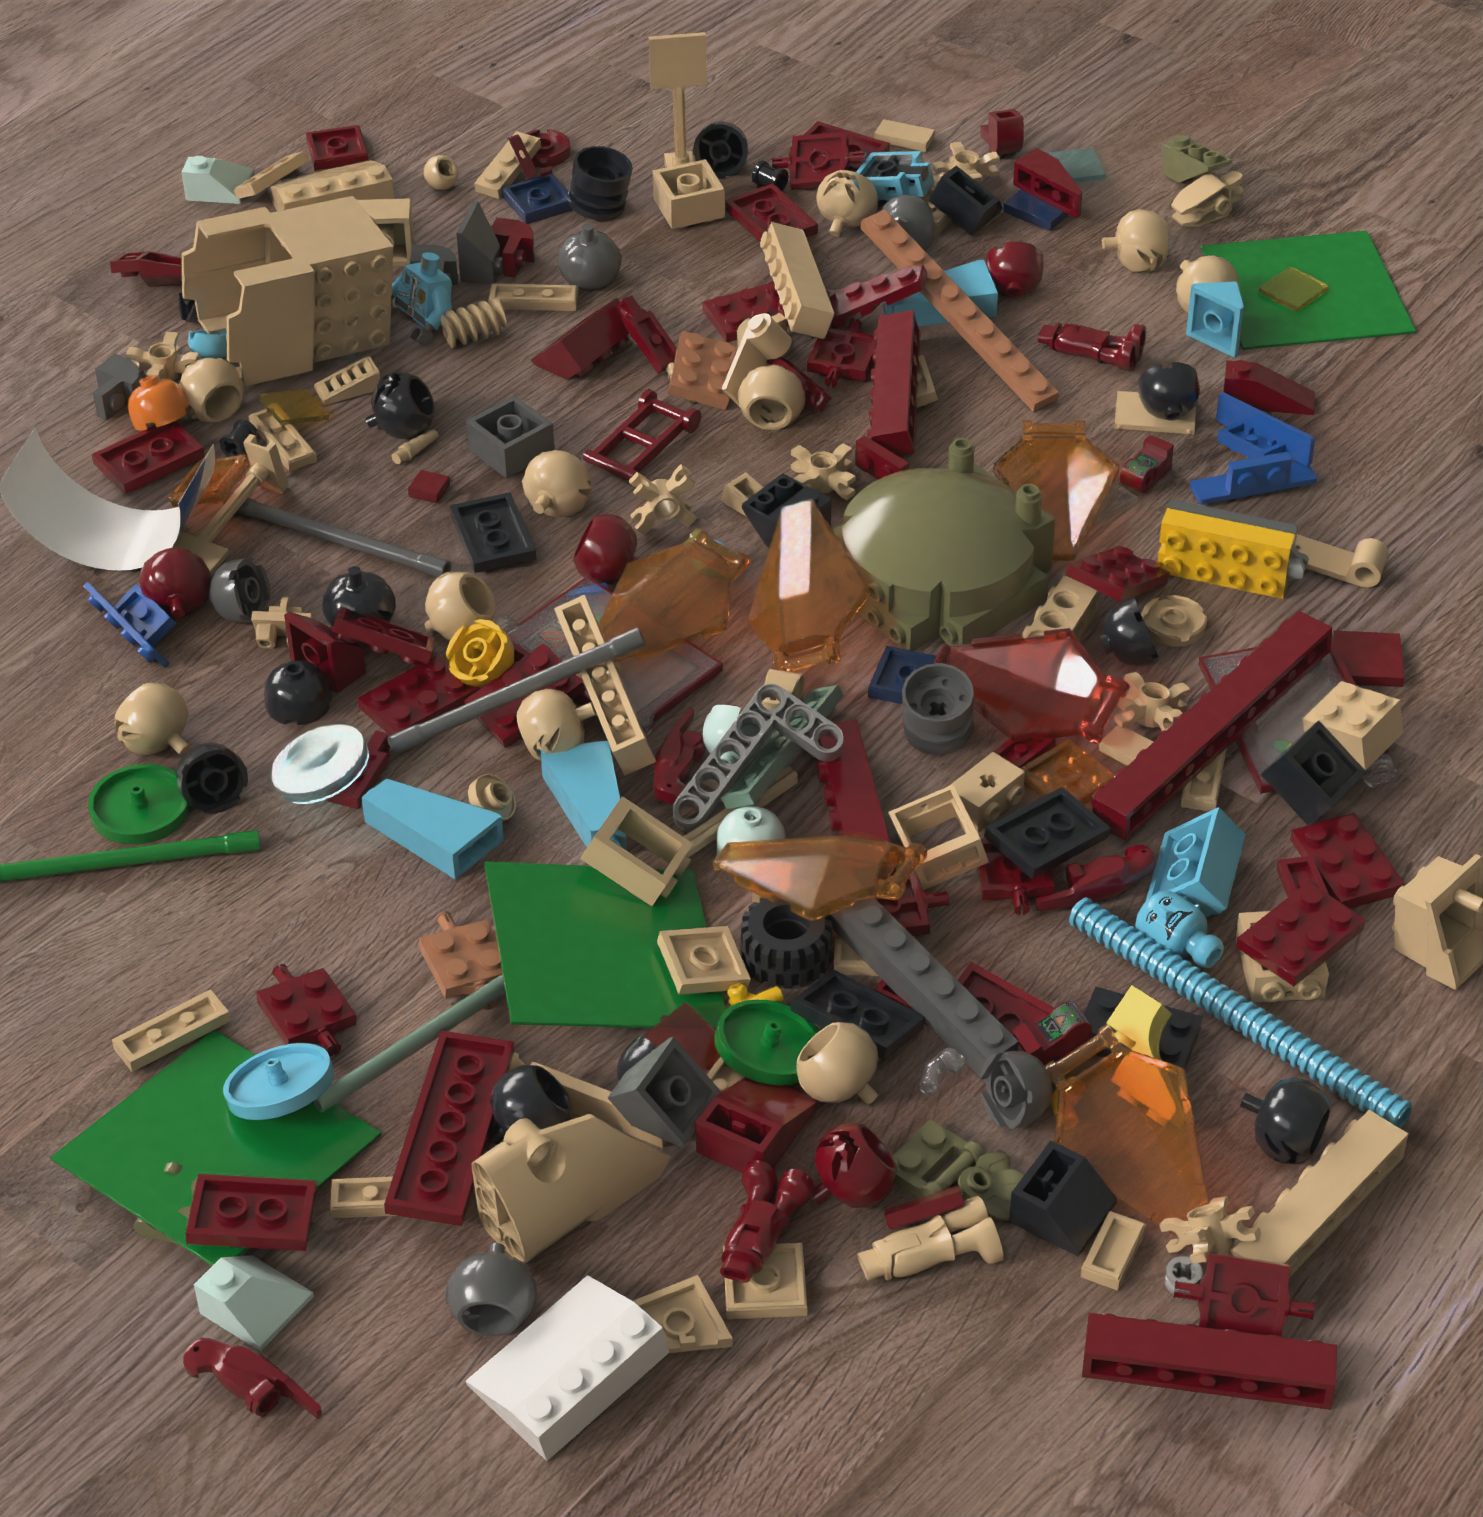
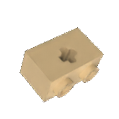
[949,752,1025,832]

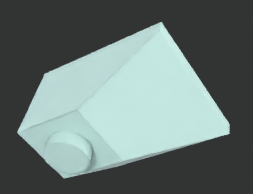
[182,156,253,204]
[194,1255,314,1352]

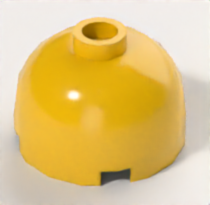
[446,619,514,688]

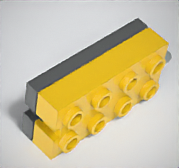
[1157,499,1309,599]

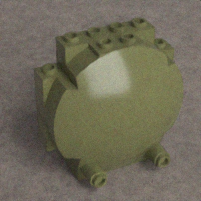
[822,438,1055,652]

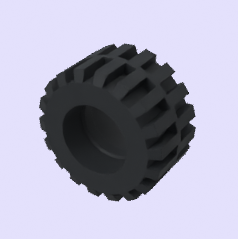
[741,892,833,989]

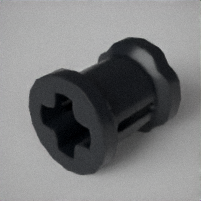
[752,160,789,191]
[219,419,259,460]

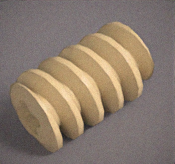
[440,298,507,349]

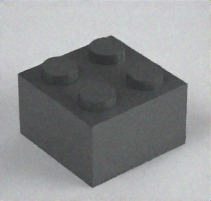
[466,395,555,479]

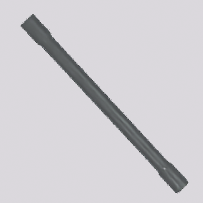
[223,492,451,578]
[389,627,646,755]

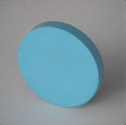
[223,1043,334,1120]

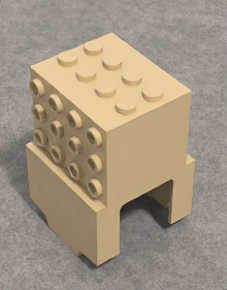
[182,196,393,387]

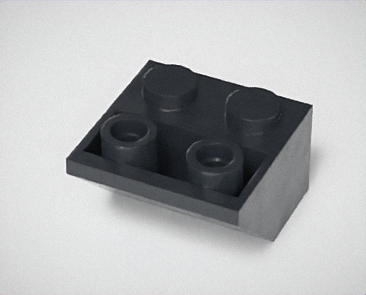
[928,165,1003,235]
[742,473,832,559]
[1009,1140,1117,1257]

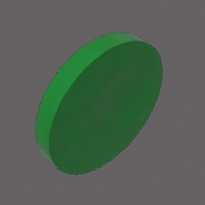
[88,764,191,844]
[714,999,819,1086]

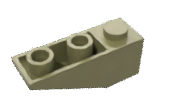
[1162,135,1232,183]

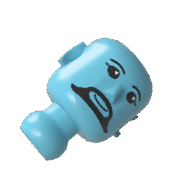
[1135,890,1224,968]

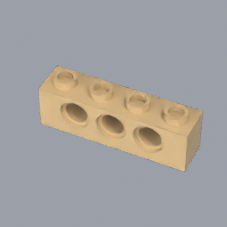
[1008,576,1100,691]

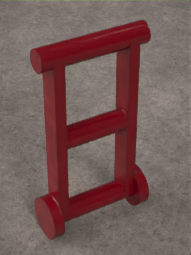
[583,389,701,481]

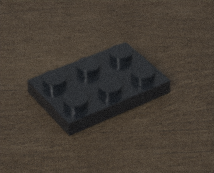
[450,492,537,573]
[984,787,1111,879]
[791,969,926,1060]
[1081,986,1203,1079]

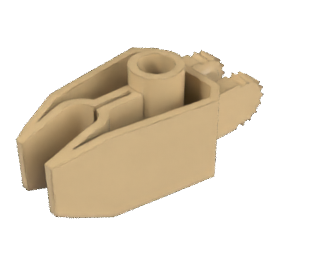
[1171,171,1243,227]

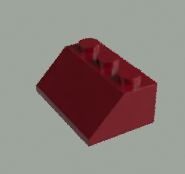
[531,298,631,380]

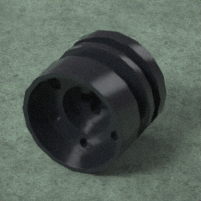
[567,146,633,221]

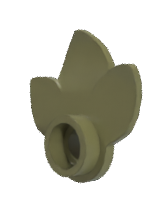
[958,1152,1024,1221]

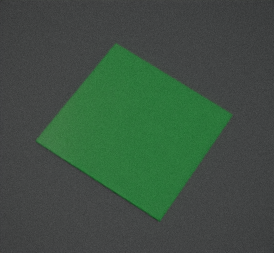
[1200,230,1416,350]
[484,861,726,1030]
[50,1030,382,1266]

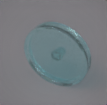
[271,724,369,804]

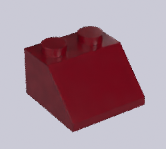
[284,612,366,693]

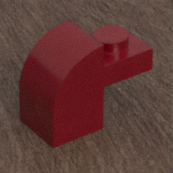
[980,109,1024,155]
[491,217,535,278]

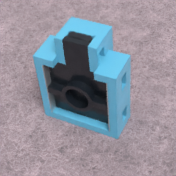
[850,151,935,201]

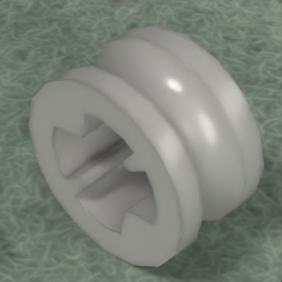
[1165,1256,1203,1295]

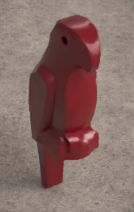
[654,708,706,803]
[1036,845,1155,911]
[183,1337,322,1419]

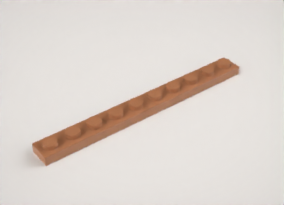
[860,209,1059,412]

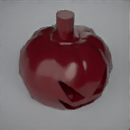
[573,513,648,584]
[139,547,211,619]
[812,1123,897,1208]

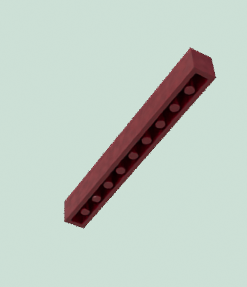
[1091,611,1332,841]

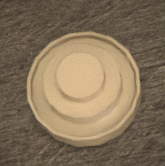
[468,774,516,823]

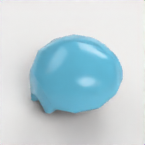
[188,330,227,359]

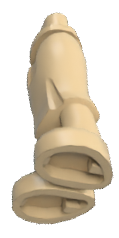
[857,1196,1004,1281]

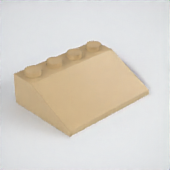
[265,160,395,211]

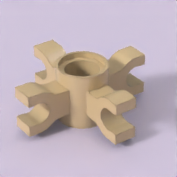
[933,141,1000,186]
[126,332,199,381]
[791,443,856,500]
[629,464,697,535]
[1114,672,1191,731]
[1159,1196,1261,1264]

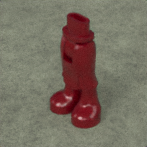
[1038,323,1146,371]
[720,1160,815,1283]

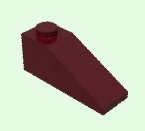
[1013,148,1082,219]
[1223,360,1315,415]

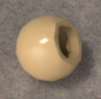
[423,155,459,190]

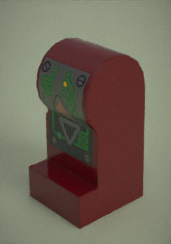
[1120,435,1174,493]
[1012,1001,1092,1066]

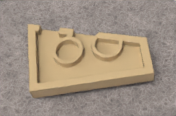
[633,1275,733,1353]

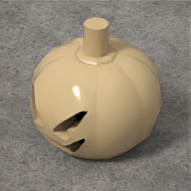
[816,170,879,237]
[1102,209,1168,273]
[1176,256,1240,314]
[178,358,245,422]
[737,365,806,430]
[522,450,592,517]
[425,572,496,641]
[115,683,190,755]
[516,689,597,761]
[797,1022,878,1105]

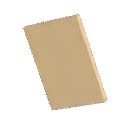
[1114,391,1196,435]

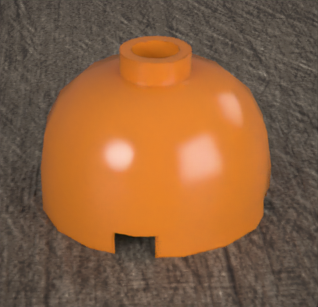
[128,375,192,430]

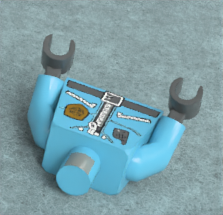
[391,252,452,345]

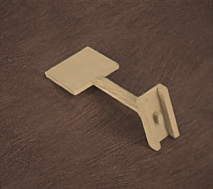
[648,32,707,168]
[172,434,289,576]

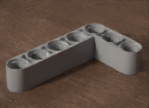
[673,684,843,832]

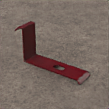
[507,134,552,180]

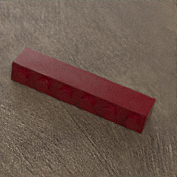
[867,310,921,456]
[812,720,896,880]
[1082,1313,1337,1410]

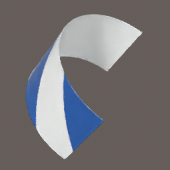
[0,427,215,571]

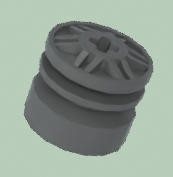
[902,663,974,755]

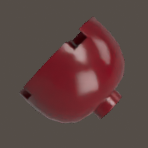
[986,242,1044,297]

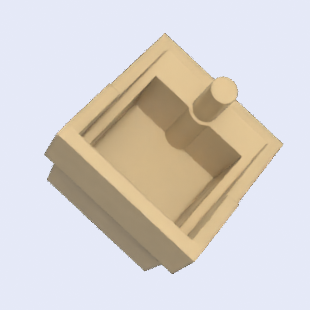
[1392,854,1483,990]

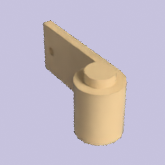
[722,313,792,407]
[1295,534,1388,588]

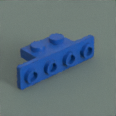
[1216,393,1315,466]
[1190,452,1317,504]
[83,581,177,668]

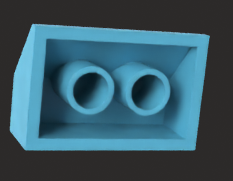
[1145,807,1246,918]

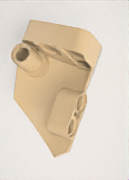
[472,1114,671,1264]

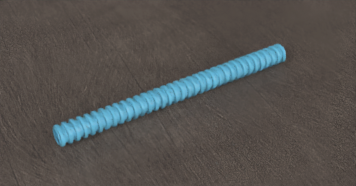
[1069,898,1412,1128]

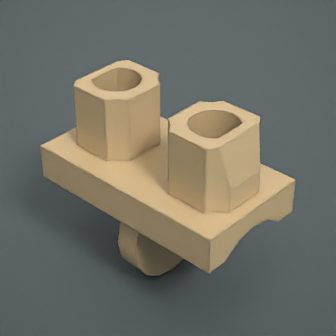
[251,597,312,649]

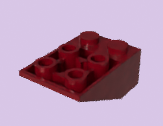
[695,1077,820,1173]

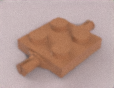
[418,911,503,1010]

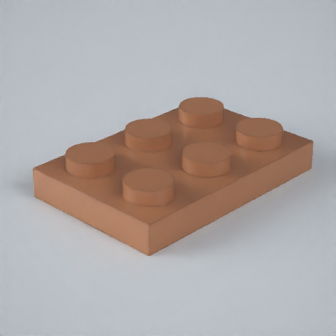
[667,330,738,410]

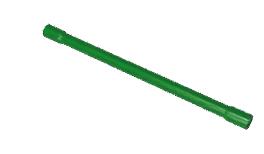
[0,830,261,882]

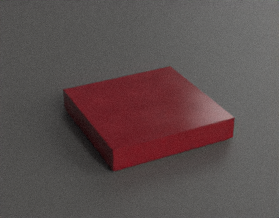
[306,125,369,171]
[1332,630,1404,687]

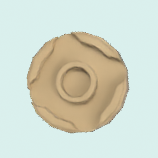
[1141,595,1207,647]

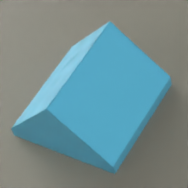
[1186,281,1244,358]

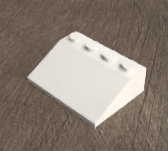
[466,1275,669,1461]

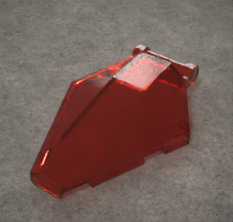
[933,628,1130,744]

